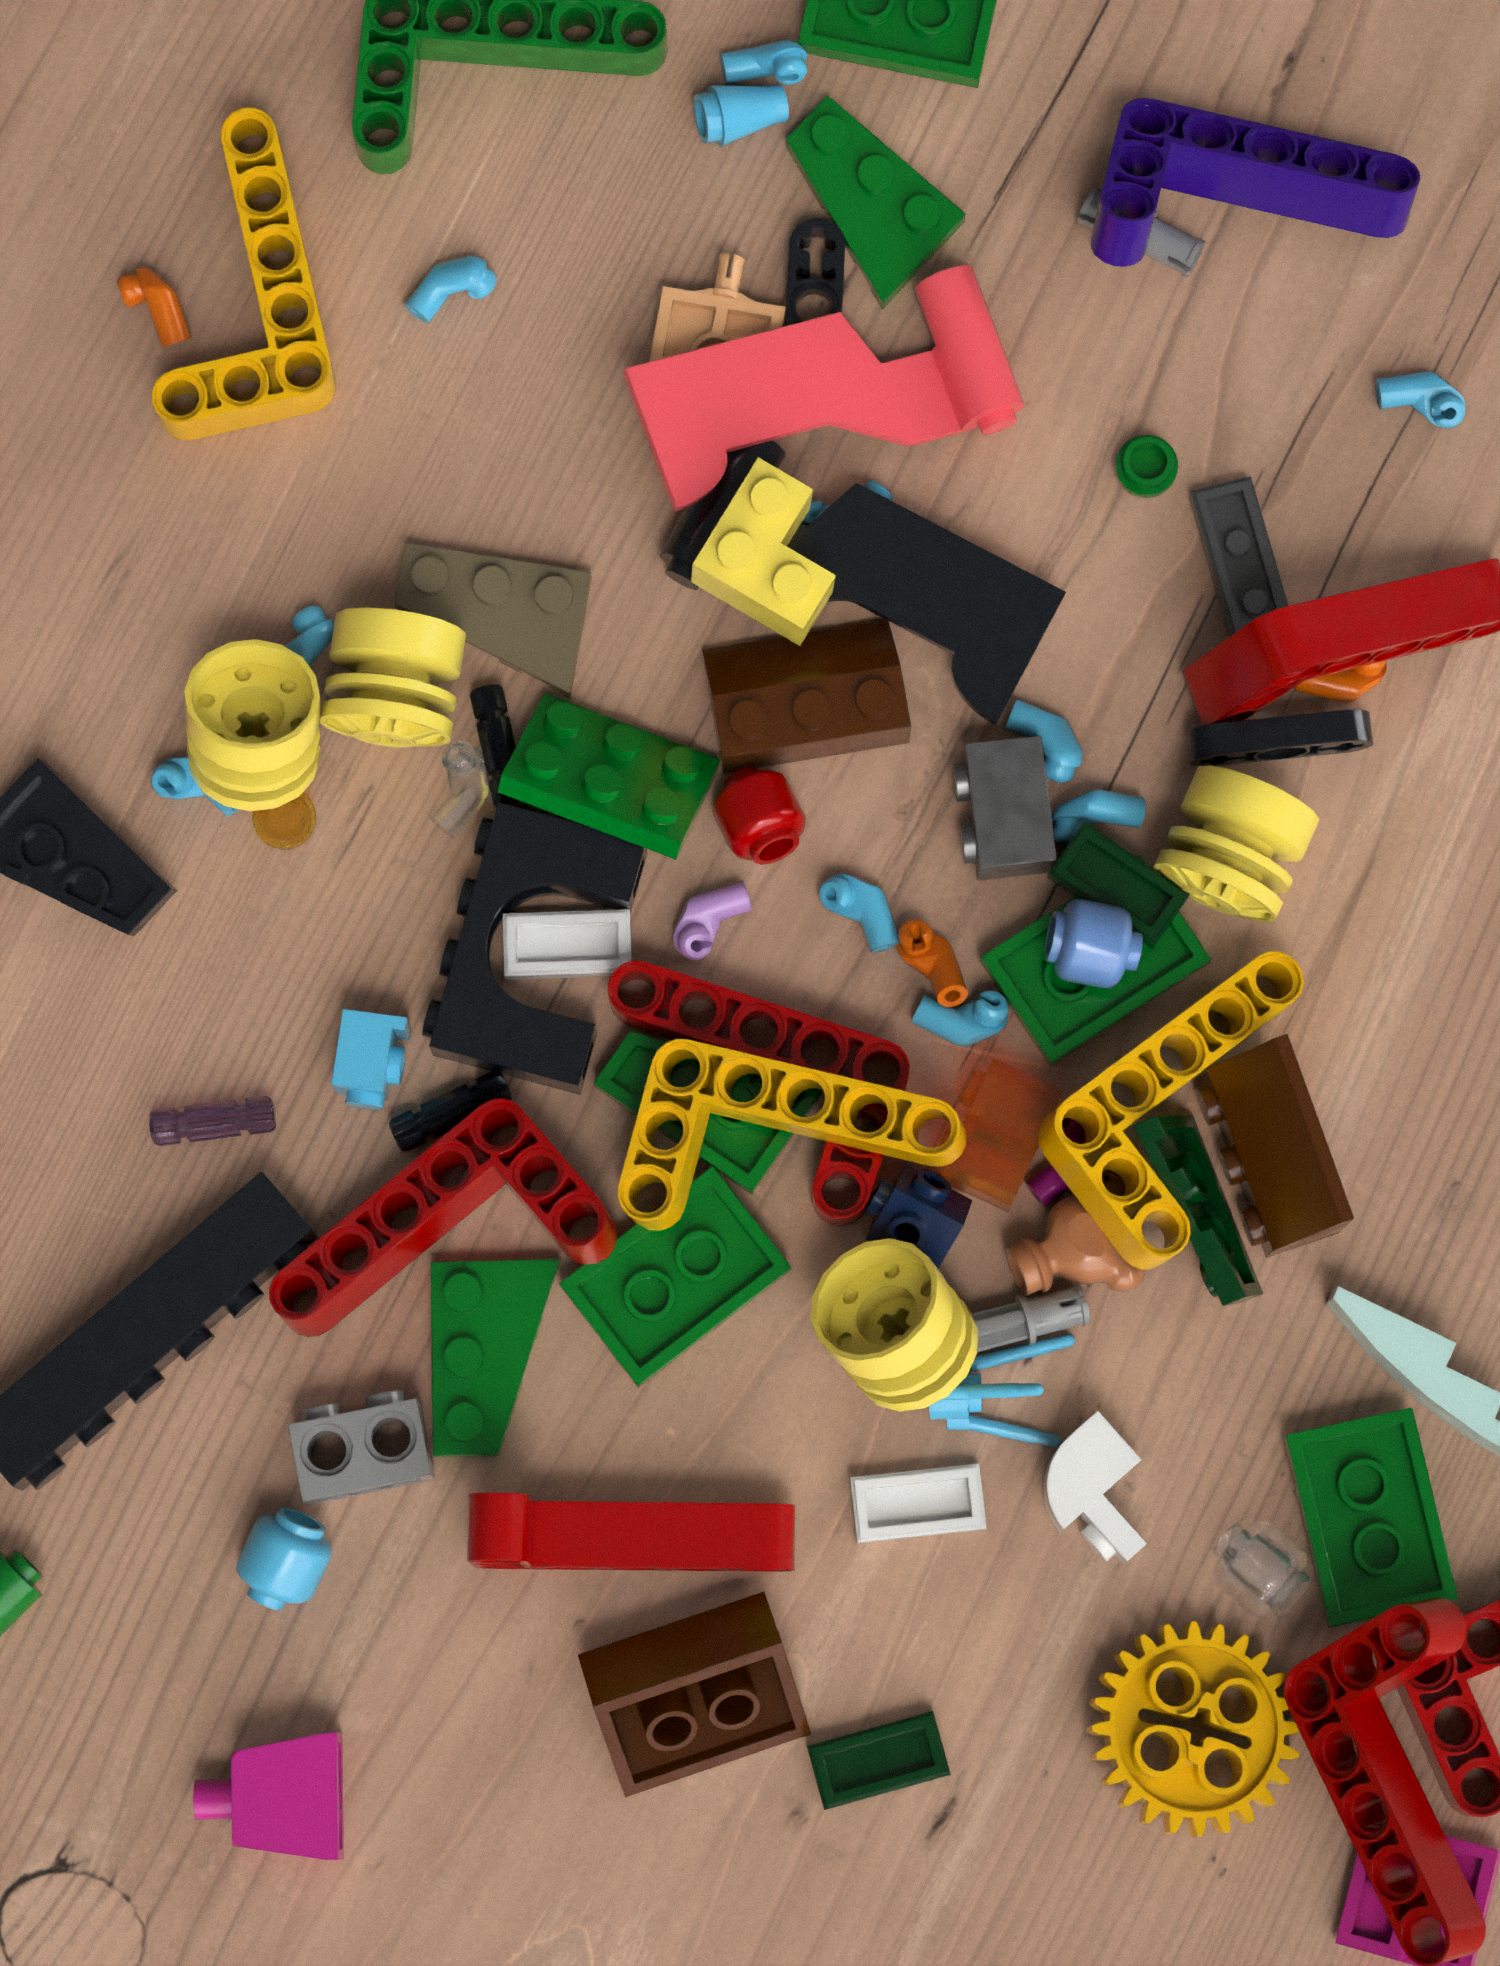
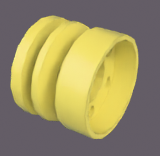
[320,607,466,748]
[184,639,320,811]
[1153,765,1320,922]
[811,1238,978,1412]

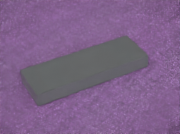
[1189,476,1288,637]

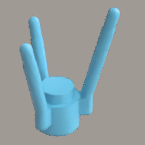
[929,1334,1075,1448]

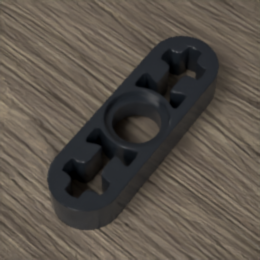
[785,218,845,326]
[1187,709,1373,766]

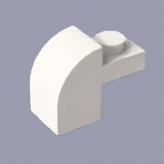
[1043,1411,1147,1564]

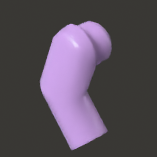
[673,881,752,960]

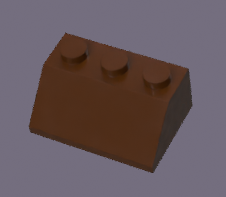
[702,620,912,774]
[1196,1034,1354,1258]
[578,1592,811,1797]

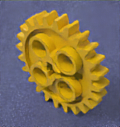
[1086,1621,1300,1838]

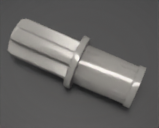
[972,1284,1091,1352]

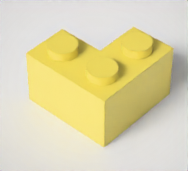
[691,457,836,646]

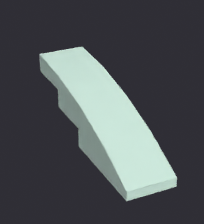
[1325,1286,1500,1457]

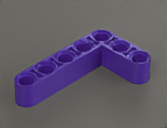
[1090,98,1420,267]

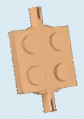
[649,253,786,362]

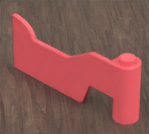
[623,265,1025,512]

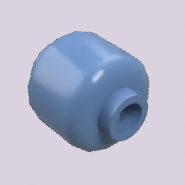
[1044,899,1143,989]

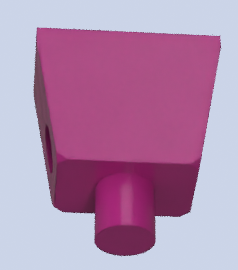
[193,1732,344,1860]

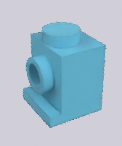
[331,1009,411,1110]

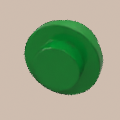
[1115,435,1178,498]

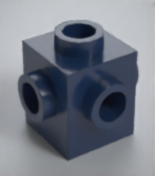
[864,1163,972,1268]

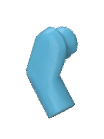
[720,39,808,85]
[404,255,497,324]
[284,605,334,666]
[1005,699,1083,783]
[151,757,239,817]
[1051,789,1146,845]
[818,874,900,953]
[911,990,1009,1046]

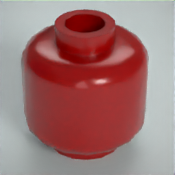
[713,767,806,865]

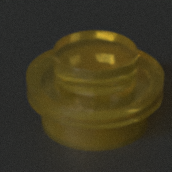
[252,792,317,850]

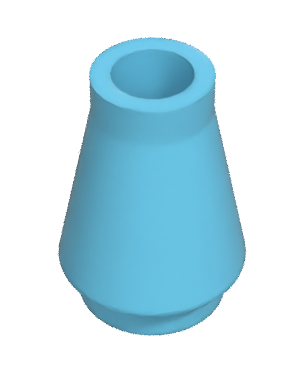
[694,85,789,147]

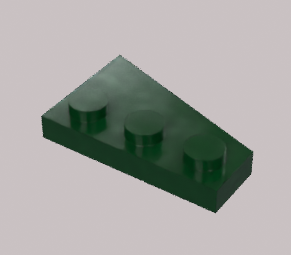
[1133,1115,1263,1306]

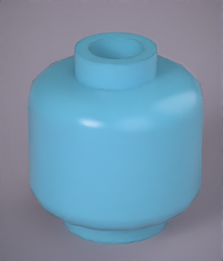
[236,1507,332,1610]

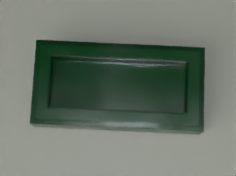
[1047,822,1190,949]
[807,1711,951,1810]

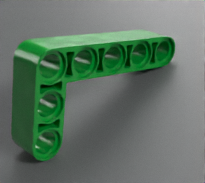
[352,0,668,175]

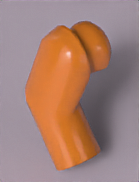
[117,267,191,348]
[1295,660,1387,702]
[896,919,968,1007]

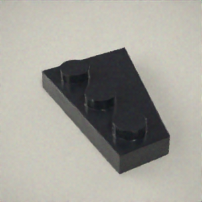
[0,758,178,936]

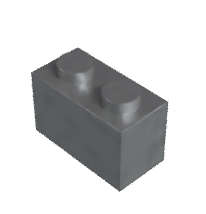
[953,736,1057,880]

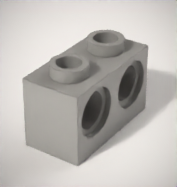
[288,1390,435,1505]

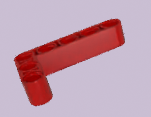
[1182,558,1500,725]
[607,960,910,1227]
[269,1098,618,1337]
[467,1492,795,1572]
[1284,1597,1486,1966]
[1397,1598,1500,1818]

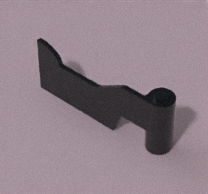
[660,440,1066,726]

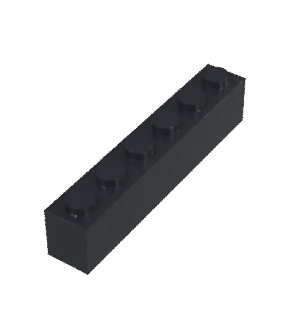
[0,1171,318,1491]

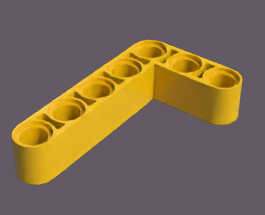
[152,108,336,441]
[1038,951,1304,1270]
[618,1039,967,1231]

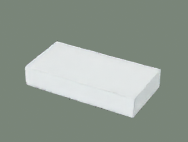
[503,909,632,980]
[850,1464,987,1544]

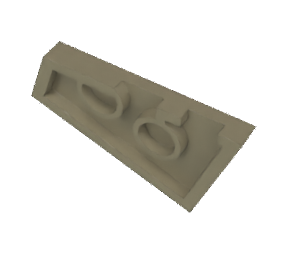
[394,542,592,698]

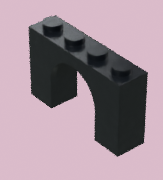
[422,802,648,1095]

